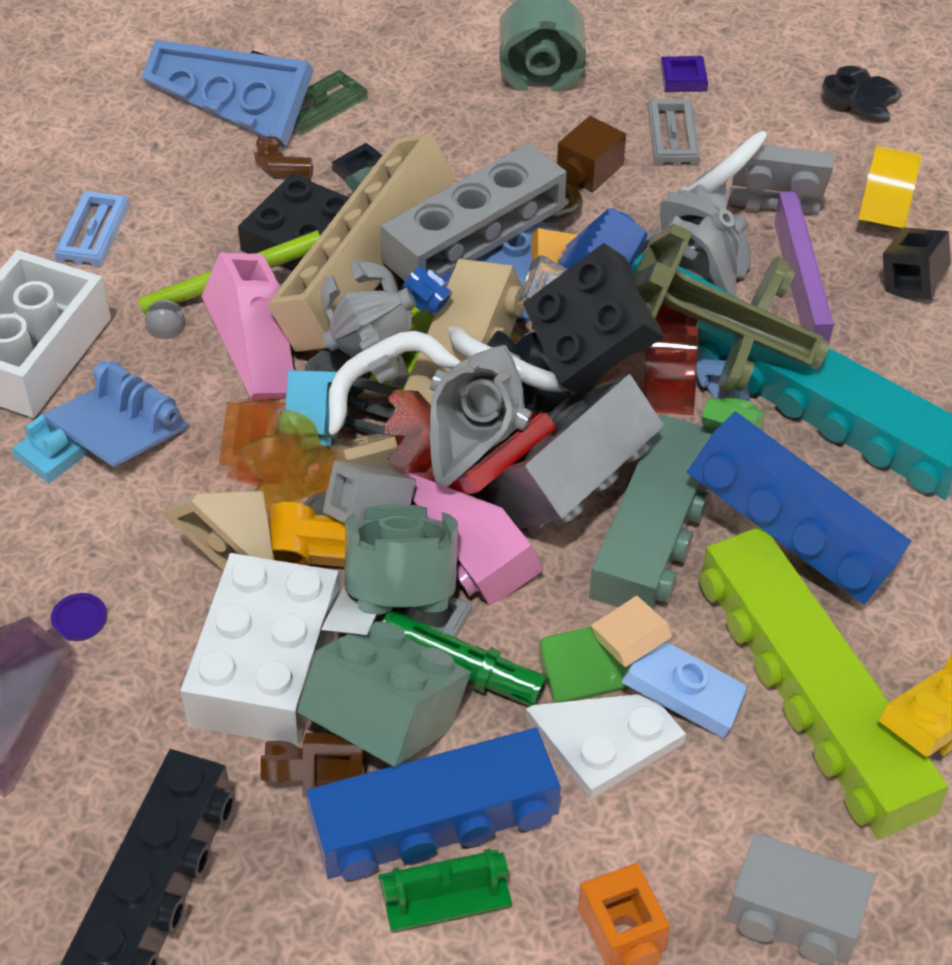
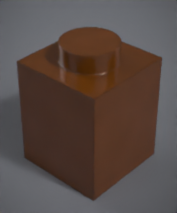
[557,116,627,193]

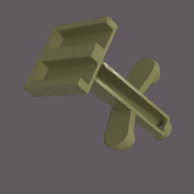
[633,224,830,392]

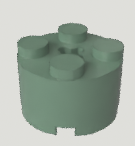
[499,0,586,91]
[344,504,458,614]

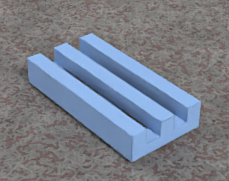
[54,191,130,268]

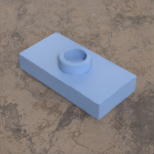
[622,641,748,738]

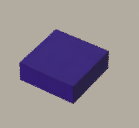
[660,56,708,92]

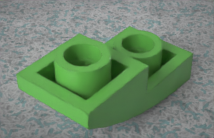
[702,398,765,431]

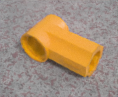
[268,502,345,567]

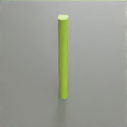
[138,230,320,315]

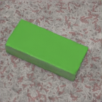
[538,627,631,703]

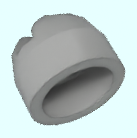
[145,299,185,339]

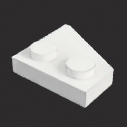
[526,694,686,799]

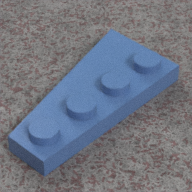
[141,40,314,148]

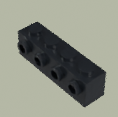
[60,748,235,965]

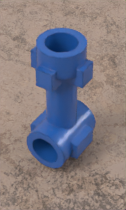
[402,266,453,315]

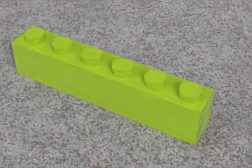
[699,527,949,840]

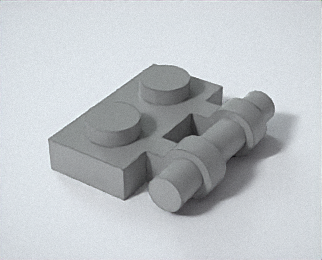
[727,142,834,215]

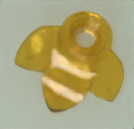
[240,410,336,513]

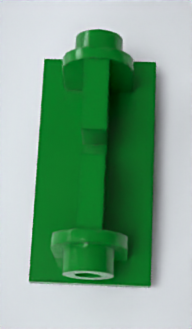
[378,848,513,933]

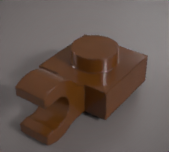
[260,733,364,797]

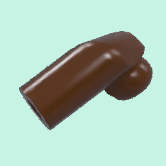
[254,136,313,180]

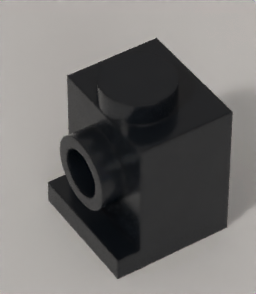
[883,227,951,300]

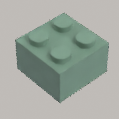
[297,621,471,767]

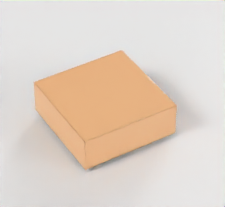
[591,596,672,667]

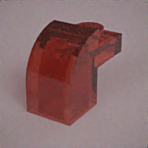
[644,305,698,415]

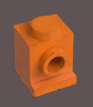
[578,862,670,965]

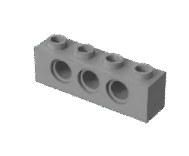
[380,143,567,281]

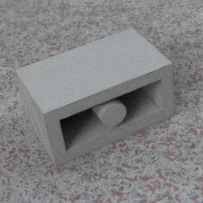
[727,832,876,965]

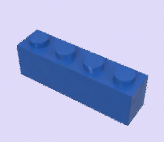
[686,411,911,605]
[306,727,561,880]

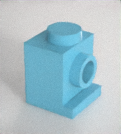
[284,370,347,447]

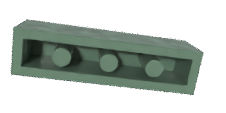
[589,414,716,610]

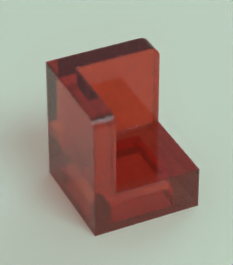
[383,390,432,474]

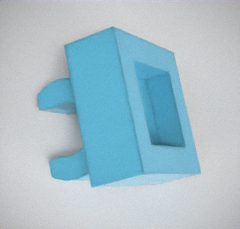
[12,415,88,484]

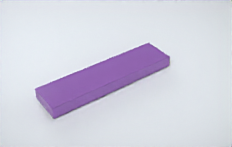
[774,191,834,343]

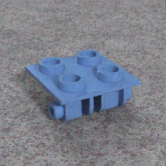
[42,361,189,467]

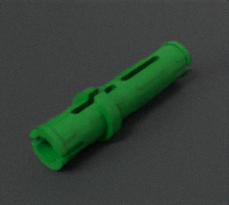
[383,609,547,708]

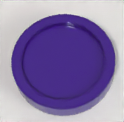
[51,593,107,641]

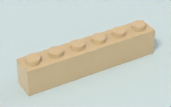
[267,132,455,352]

